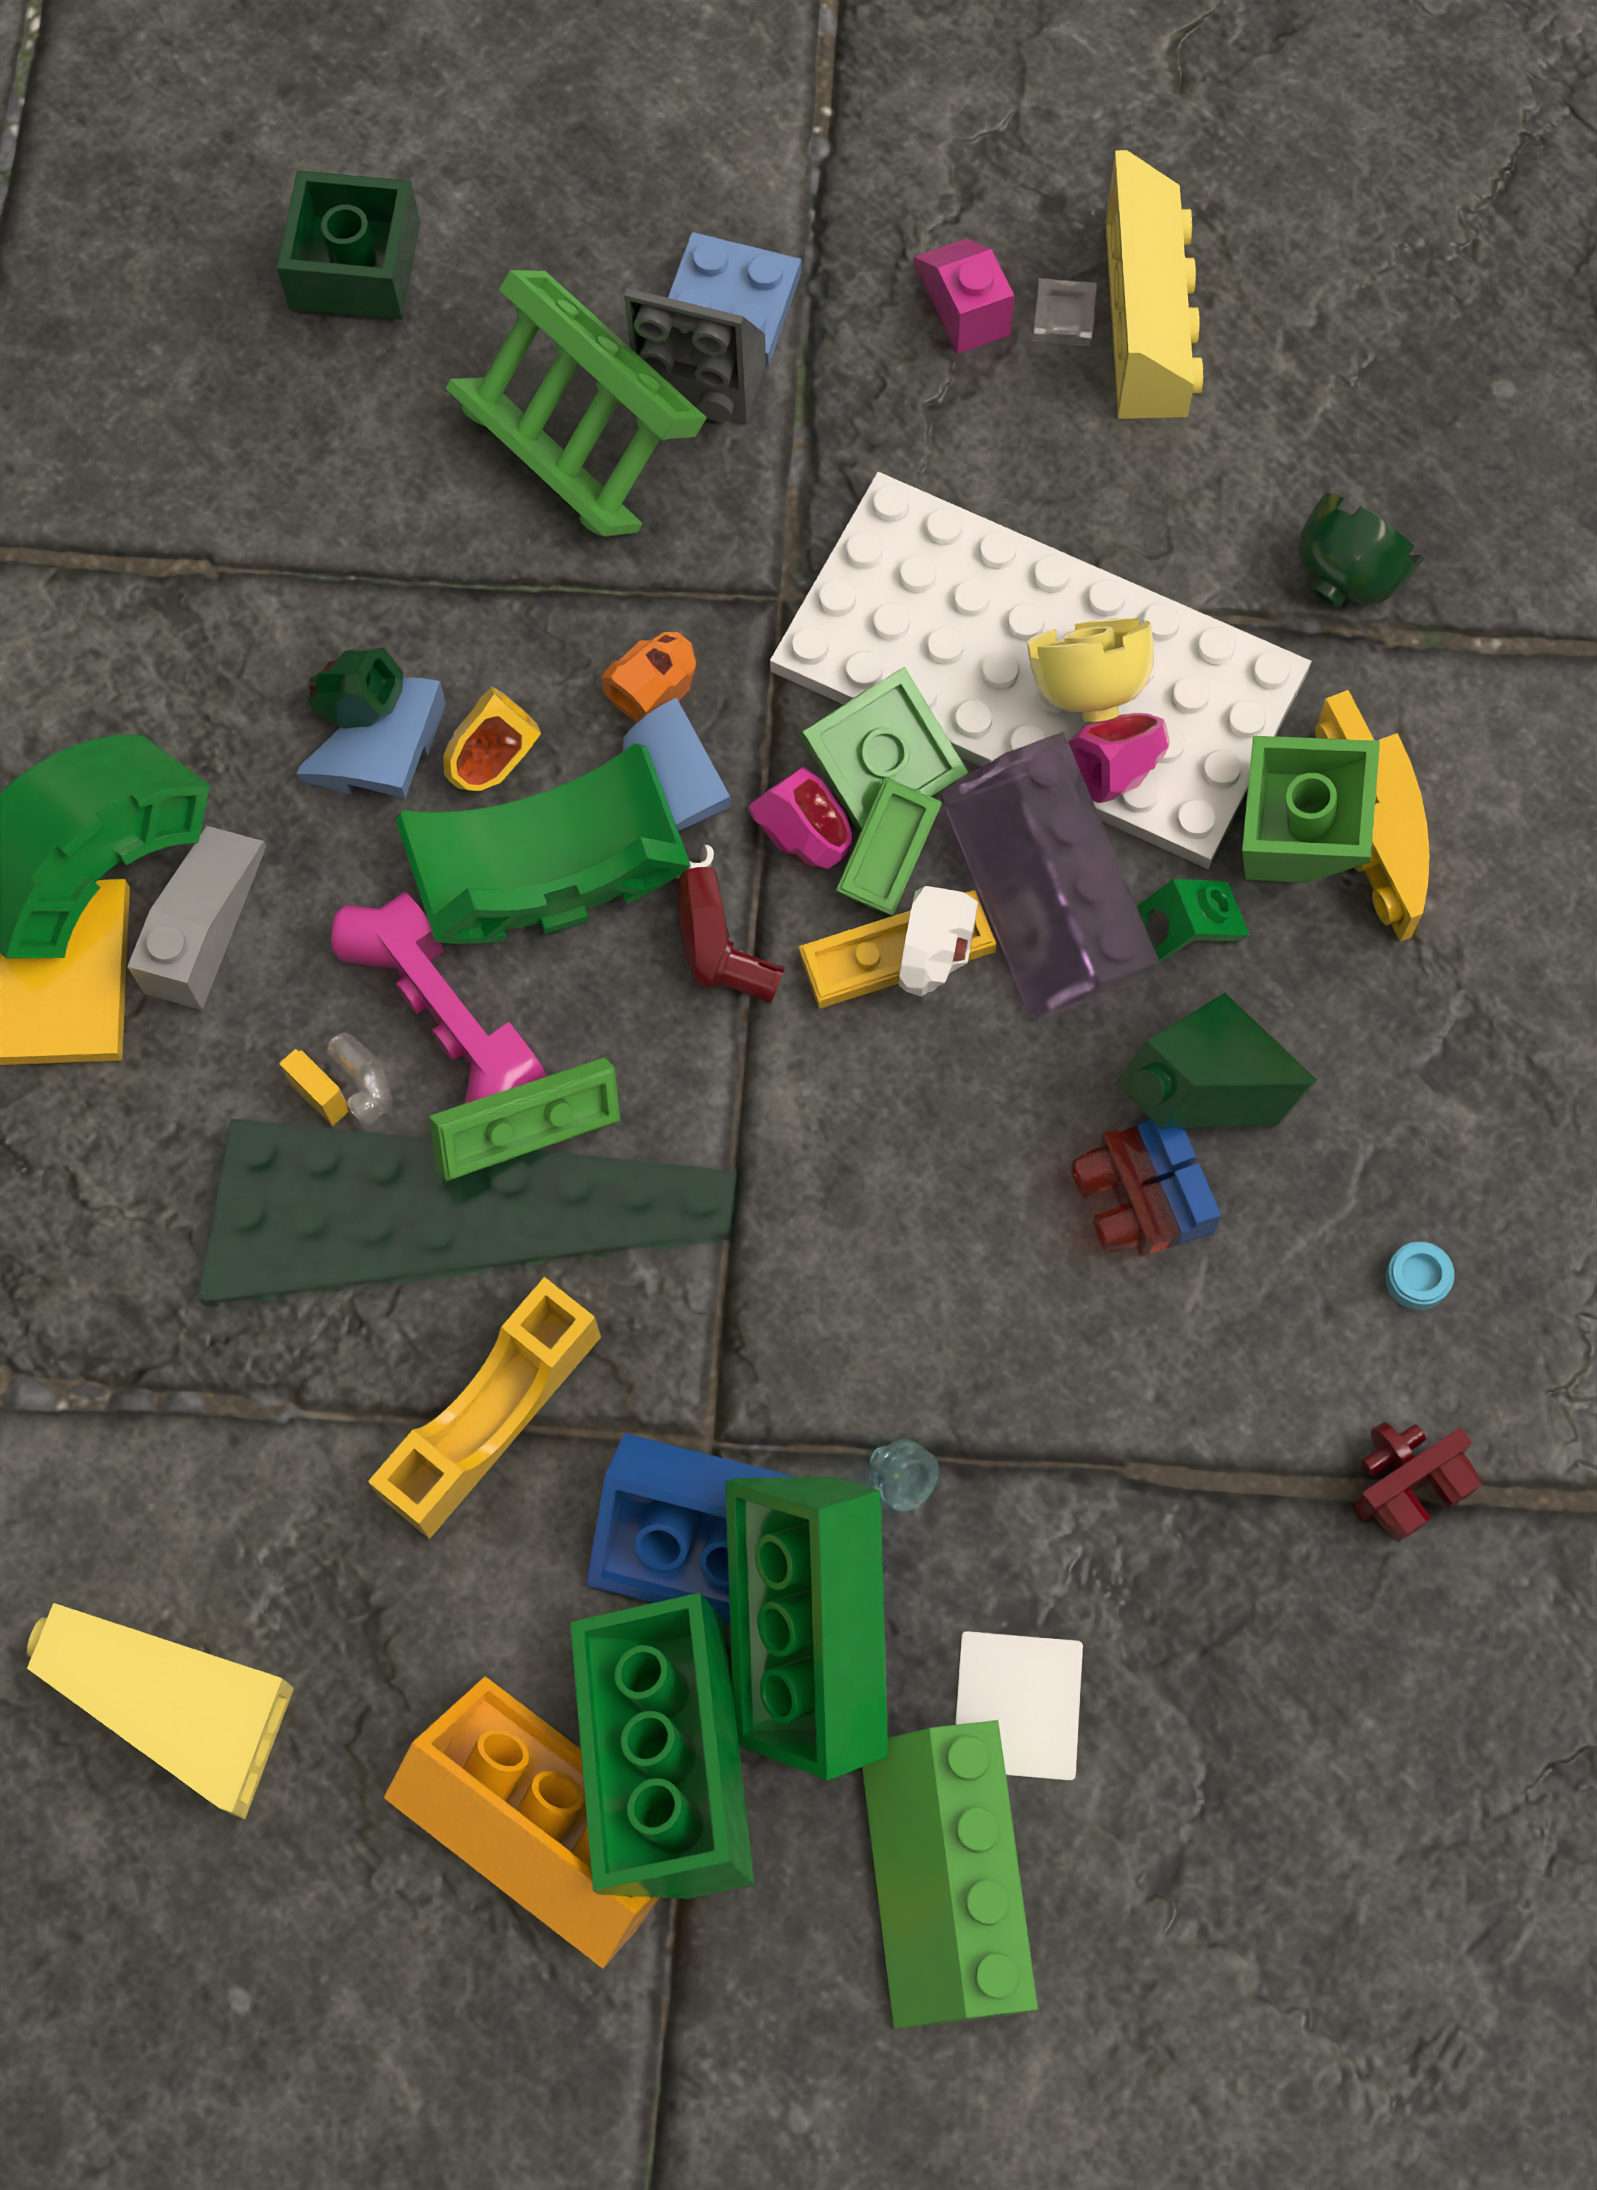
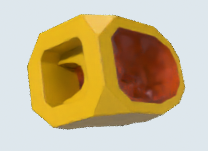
[443,687,541,791]

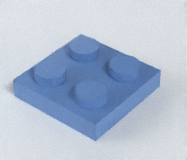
[668,232,802,367]

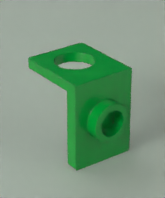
[1124,879,1250,969]

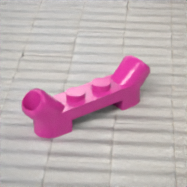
[331,891,547,1104]

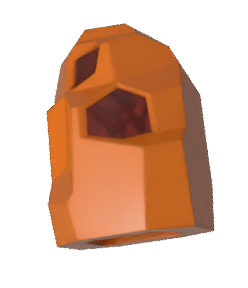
[601,632,696,723]

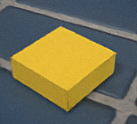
[279,1049,349,1127]

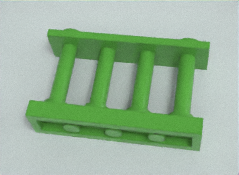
[446,270,707,537]

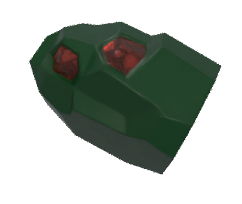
[307,648,404,728]

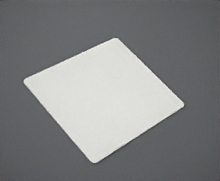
[956,1631,1083,1780]

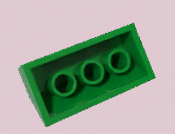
[725,1477,888,1781]
[570,1592,755,1899]

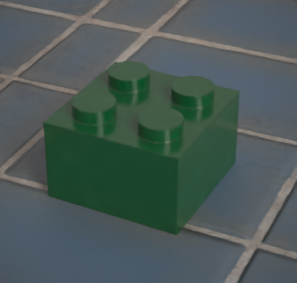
[277,170,420,320]

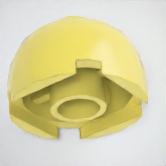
[1027,618,1154,722]

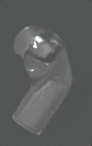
[327,1032,393,1125]

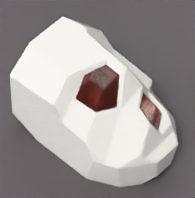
[899,886,978,996]

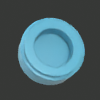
[1385,1242,1454,1310]

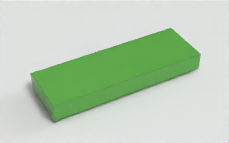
[429,1057,620,1181]

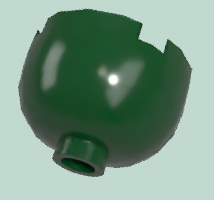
[1298,492,1424,608]

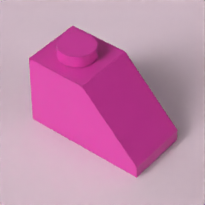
[913,238,1014,354]

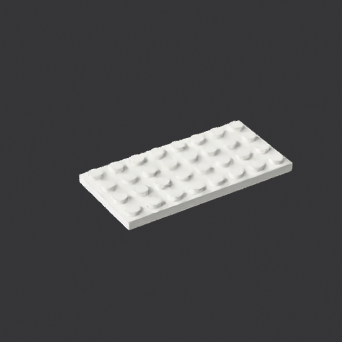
[770,472,1311,869]

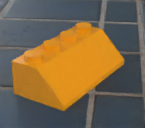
[384,1676,660,1969]

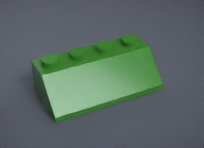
[862,1720,1038,2030]

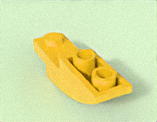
[1315,690,1430,942]

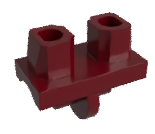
[1352,1422,1482,1543]

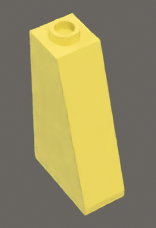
[27,1603,294,1819]

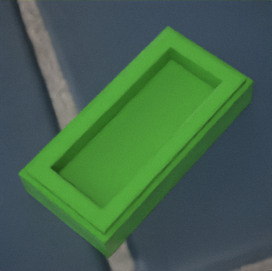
[834,777,942,917]

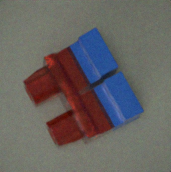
[1071,1118,1221,1257]

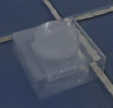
[1033,278,1097,346]

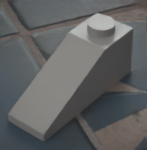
[127,826,266,1010]

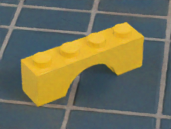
[368,1277,601,1539]

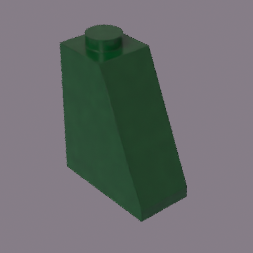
[1115,993,1317,1128]

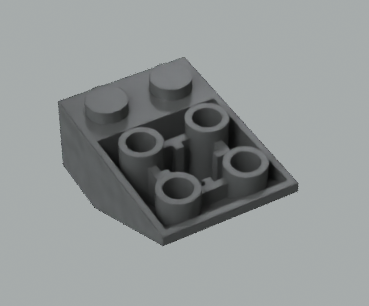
[624,288,766,425]

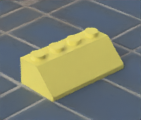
[1105,150,1203,419]

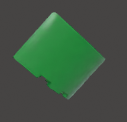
[0,734,210,958]
[396,743,691,944]

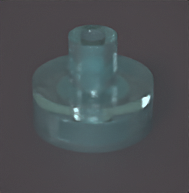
[870,1439,939,1511]

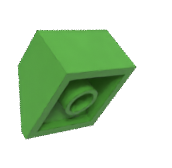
[1242,736,1380,883]

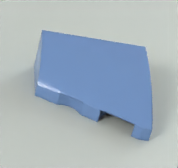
[296,677,446,799]
[623,697,731,831]

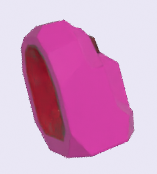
[1067,713,1170,803]
[746,766,852,869]

